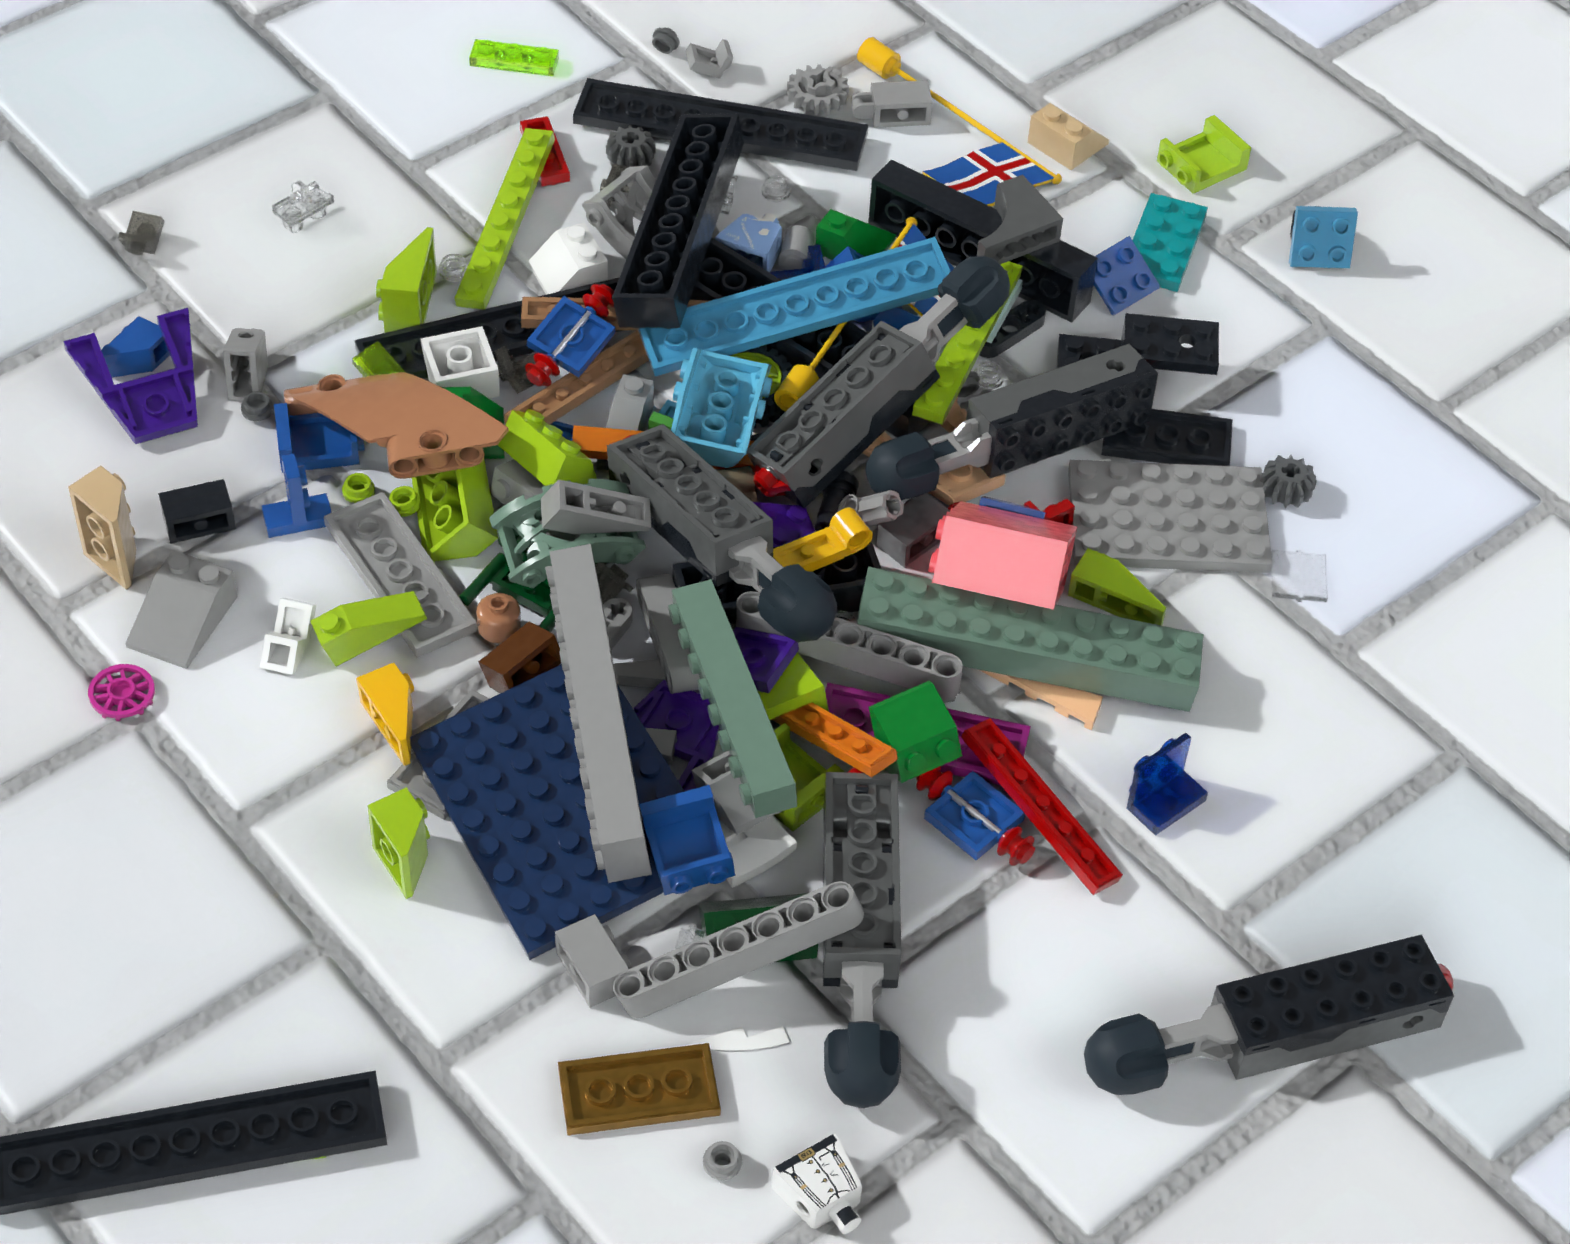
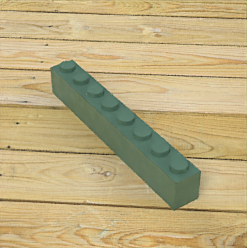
[668,579,797,818]

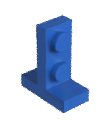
[261,453,332,538]

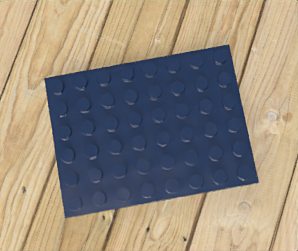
[410,664,685,960]

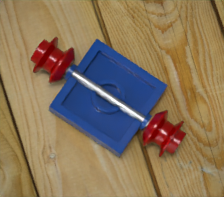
[525,284,615,387]
[916,766,1035,866]

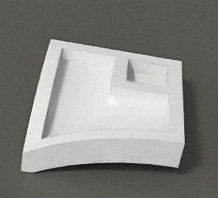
[719,815,797,888]

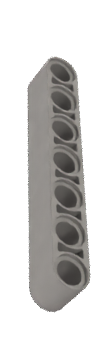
[736,591,963,699]
[613,881,864,1018]

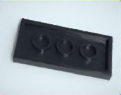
[1101,409,1233,466]

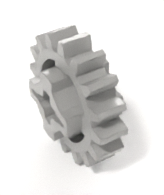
[787,64,849,115]

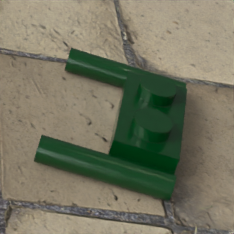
[459,553,556,632]

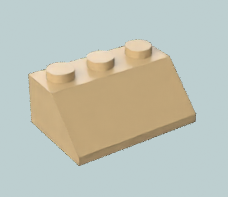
[68,465,137,590]

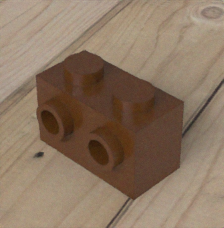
[478,621,561,693]

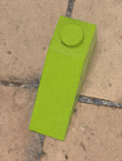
[1068,548,1166,626]
[310,591,427,667]

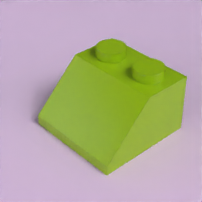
[367,787,430,899]

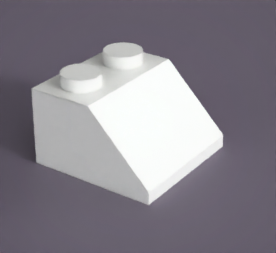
[529,222,608,295]
[421,326,500,398]

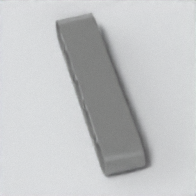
[636,574,700,694]

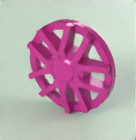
[88,664,155,721]

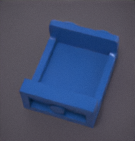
[274,403,365,473]
[639,785,736,896]

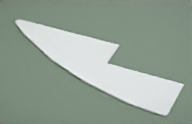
[688,1026,790,1051]

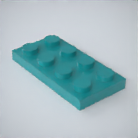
[1132,193,1208,292]

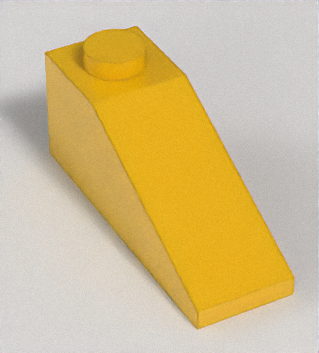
[356,662,414,766]

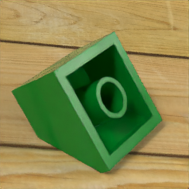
[869,681,962,783]

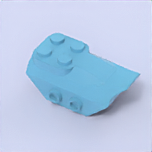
[671,348,772,468]

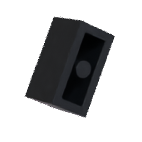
[158,479,236,544]

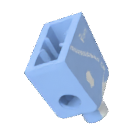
[715,213,782,273]

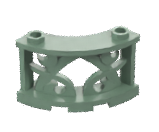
[489,479,646,588]

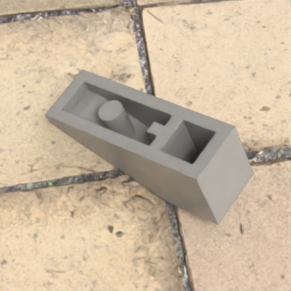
[596,374,654,470]
[541,480,652,534]

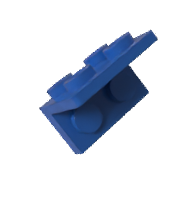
[1093,236,1160,315]

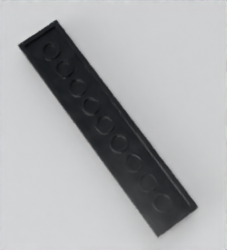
[573,78,869,171]
[355,277,625,379]
[0,1070,387,1215]

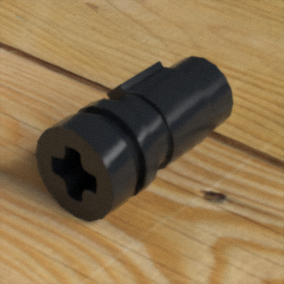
[815,471,859,532]

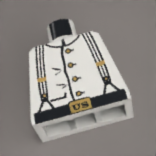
[771,1133,862,1234]

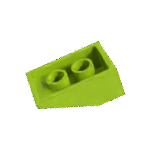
[376,227,437,333]

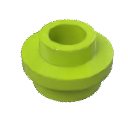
[342,473,375,503]
[389,486,421,517]

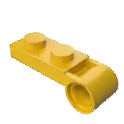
[773,507,873,572]

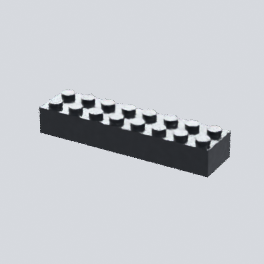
[868,159,1098,323]

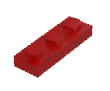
[520,116,570,187]

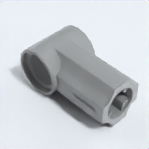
[838,490,904,531]

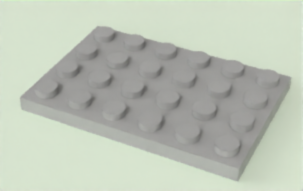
[1068,460,1273,573]

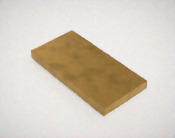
[558,1043,721,1136]

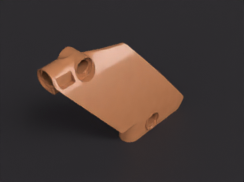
[284,372,509,479]

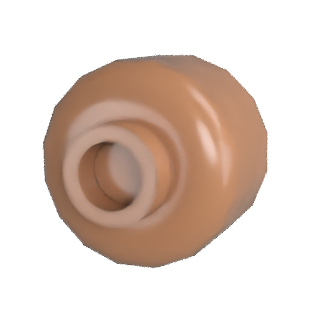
[476,593,521,643]

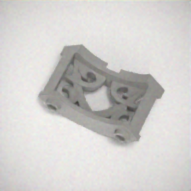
[582,165,719,259]

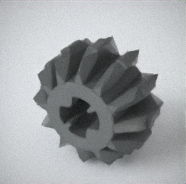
[606,125,656,172]
[1260,455,1317,509]

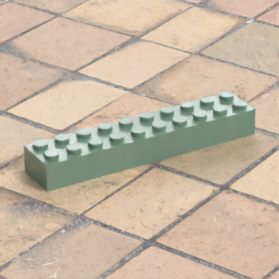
[857,567,1204,712]

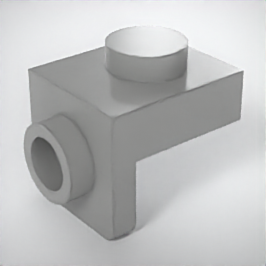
[685,39,733,79]

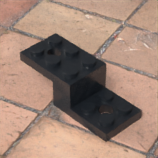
[1056,313,1219,375]

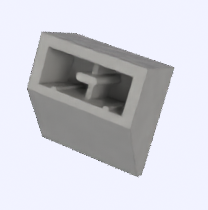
[691,751,782,835]

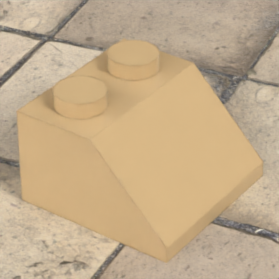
[1027,103,1109,170]

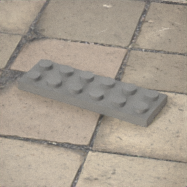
[324,492,478,658]

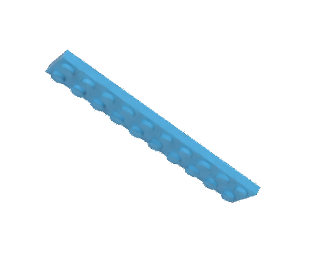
[638,237,951,377]

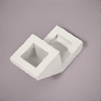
[260,598,317,675]

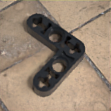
[979,300,1046,358]

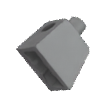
[223,328,268,401]

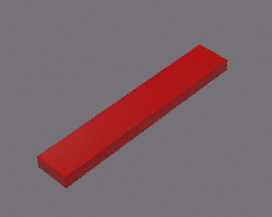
[961,718,1123,895]

